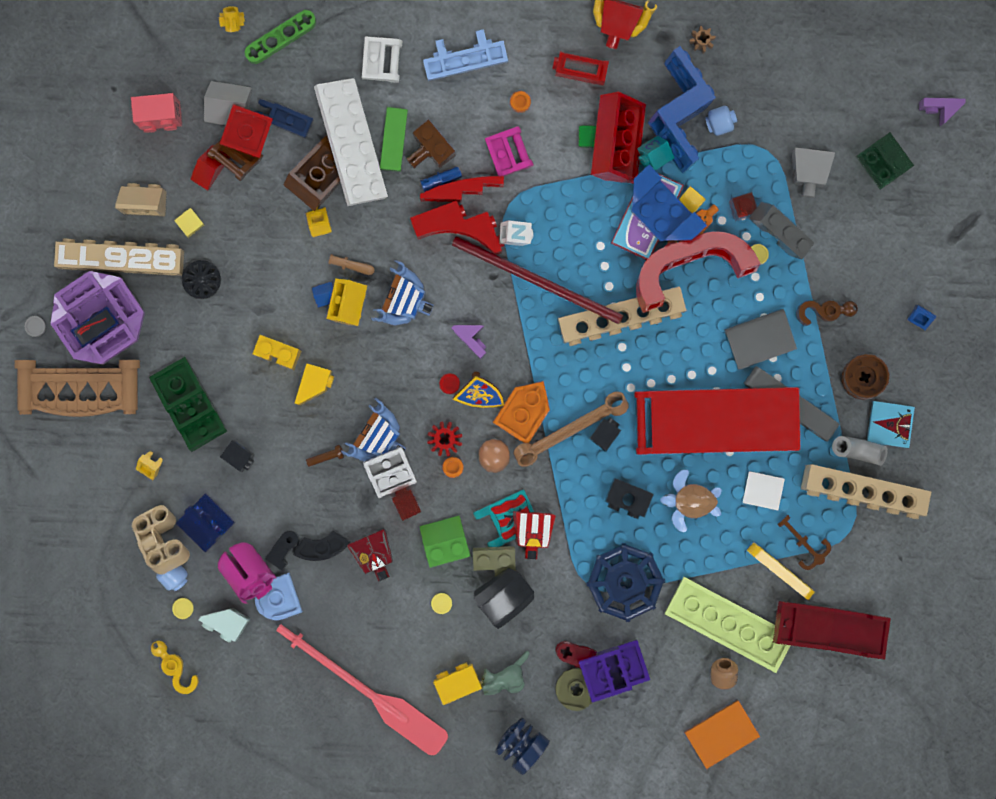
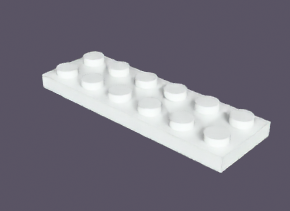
[314,78,388,206]

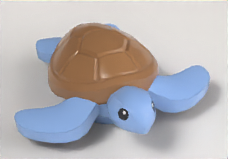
[660,470,722,532]

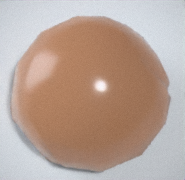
[479,439,510,473]

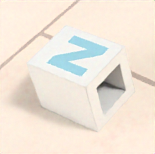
[499,221,533,246]

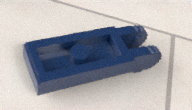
[254,99,314,139]

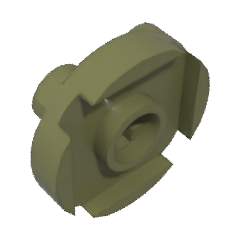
[555,668,592,711]

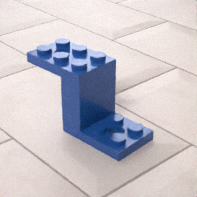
[648,46,716,174]

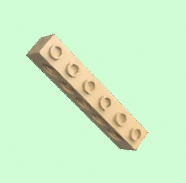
[558,286,687,346]
[801,464,931,519]

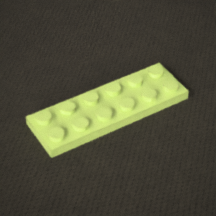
[664,577,790,673]

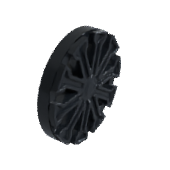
[182,260,221,299]

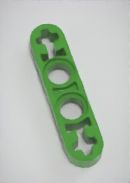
[245,10,316,64]

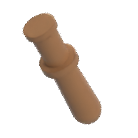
[328,254,374,275]

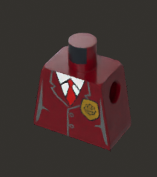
[347,529,393,582]

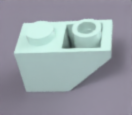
[199,608,251,642]

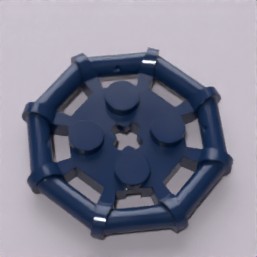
[586,543,665,622]

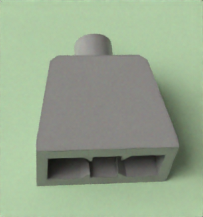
[792,148,835,198]

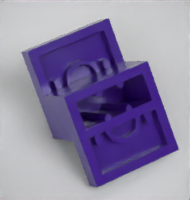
[579,639,650,703]

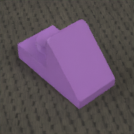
[919,98,966,127]
[451,325,486,360]

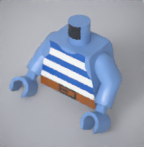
[371,260,434,326]
[341,398,406,461]

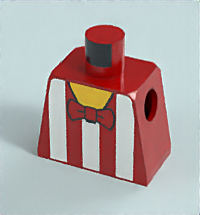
[513,511,555,560]

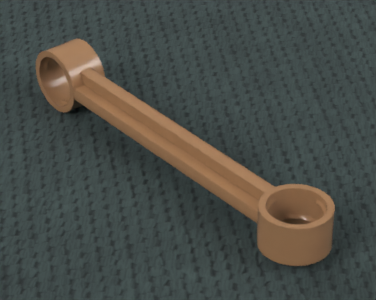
[514,392,629,467]

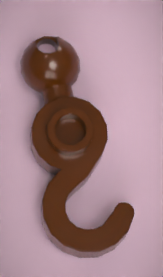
[796,300,858,326]

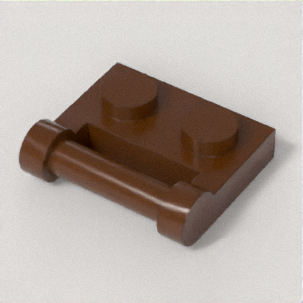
[207,140,263,181]

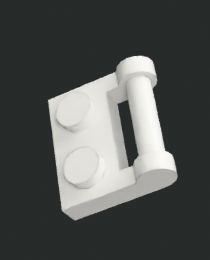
[362,37,402,82]

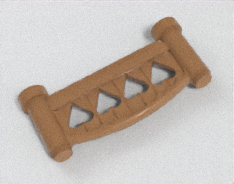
[14,360,140,417]

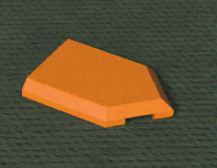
[493,381,550,443]

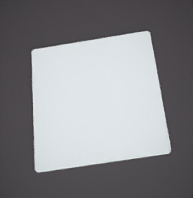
[743,471,785,510]

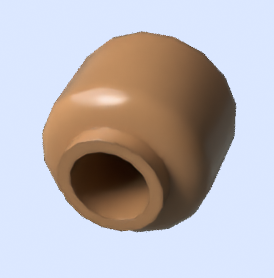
[710,658,738,690]

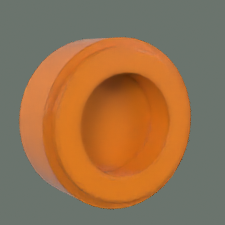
[510,91,531,113]
[443,457,463,478]

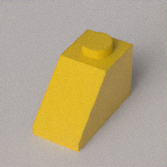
[295,363,334,405]

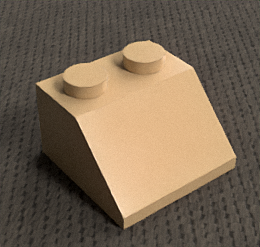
[115,183,166,216]

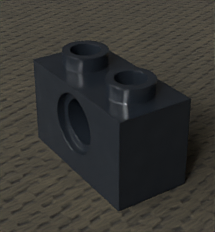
[604,478,654,519]

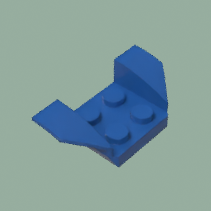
[631,165,707,242]

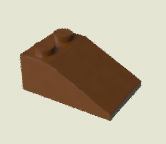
[283,135,341,211]

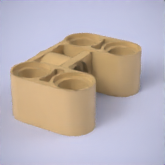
[132,505,190,575]

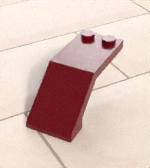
[773,601,891,660]

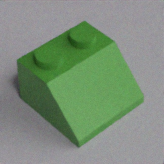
[419,515,471,568]

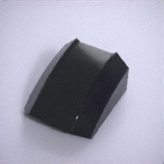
[474,568,534,629]

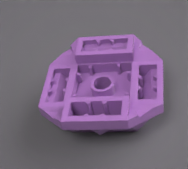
[51,271,145,364]

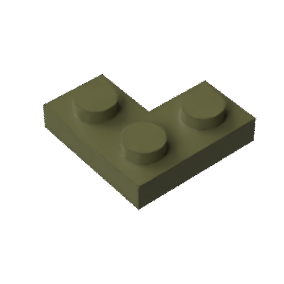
[473,546,516,576]

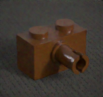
[406,119,456,169]

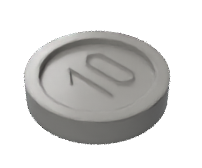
[24,316,46,337]

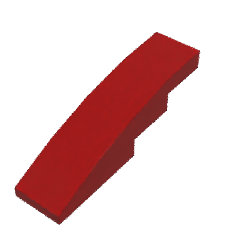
[420,176,504,203]

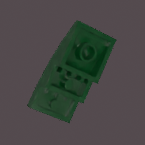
[149,357,228,452]

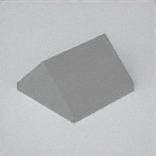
[204,81,252,125]

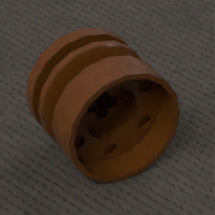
[841,354,890,400]

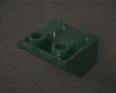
[856,132,915,190]

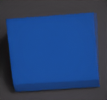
[312,282,333,308]
[908,304,936,330]

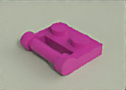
[485,127,534,176]

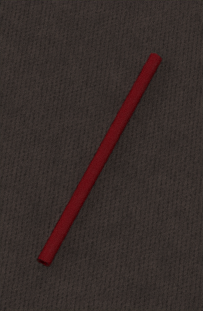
[452,236,623,325]

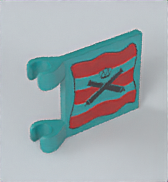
[473,489,534,547]

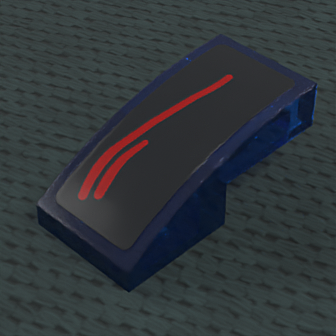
[70,306,119,348]

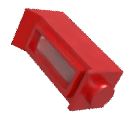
[552,51,609,86]

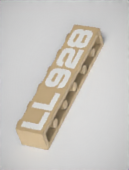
[54,239,184,276]

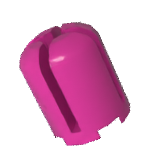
[218,542,277,604]

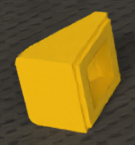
[679,186,706,213]
[306,207,332,237]

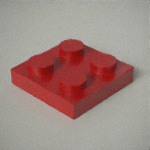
[219,104,273,159]

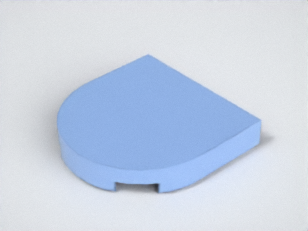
[255,572,303,620]

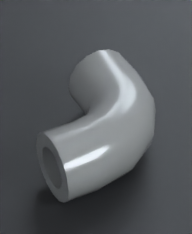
[832,436,888,466]

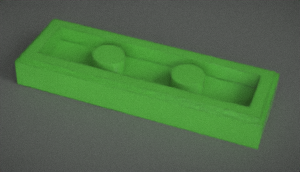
[380,107,408,172]

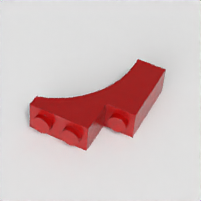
[410,201,504,255]

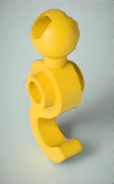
[151,640,199,694]

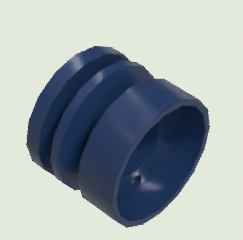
[495,717,550,775]

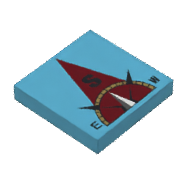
[867,401,915,448]

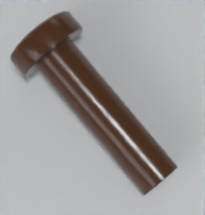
[306,445,344,467]

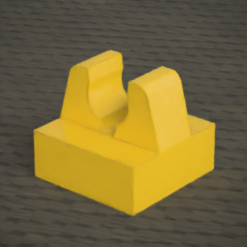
[136,451,163,480]

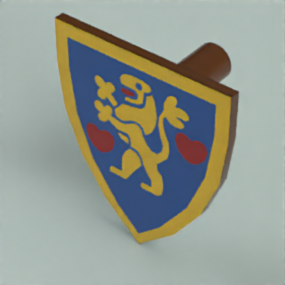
[453,372,504,408]

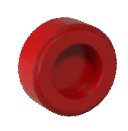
[439,373,460,394]

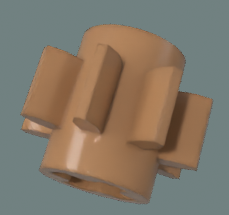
[689,26,716,54]

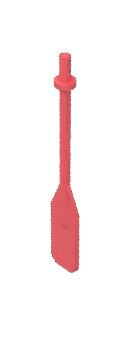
[276,624,448,755]

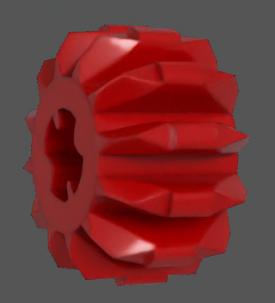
[427,421,463,457]

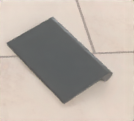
[724,309,797,370]

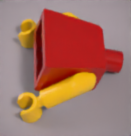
[593,0,657,49]

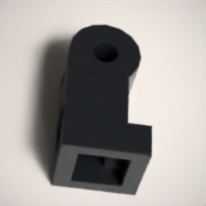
[265,531,300,571]

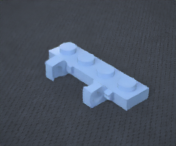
[423,29,508,81]

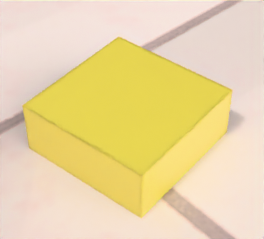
[174,208,204,238]

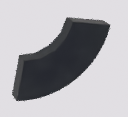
[293,530,351,561]

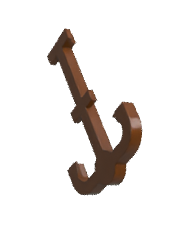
[777,515,831,570]

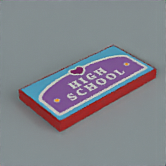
[611,173,684,260]

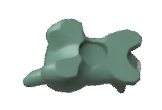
[480,651,529,695]

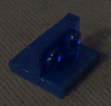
[176,493,236,553]

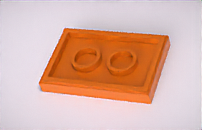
[684,700,760,769]

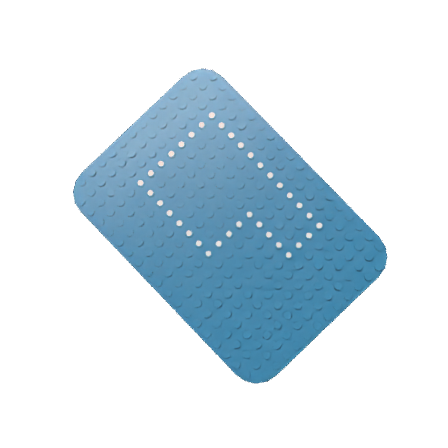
[503,144,857,592]

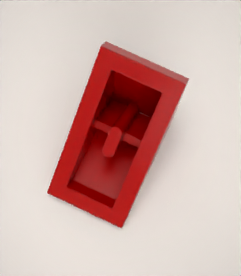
[190,145,230,191]

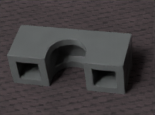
[749,202,814,259]

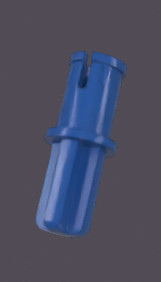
[420,167,462,192]

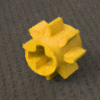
[219,6,245,32]

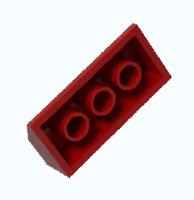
[591,91,646,184]

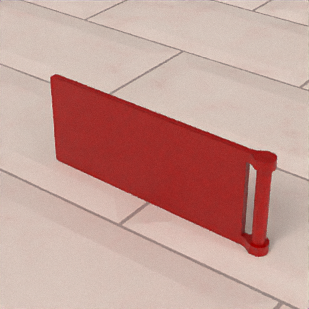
[634,387,800,455]

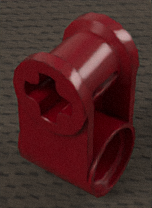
[555,641,597,669]

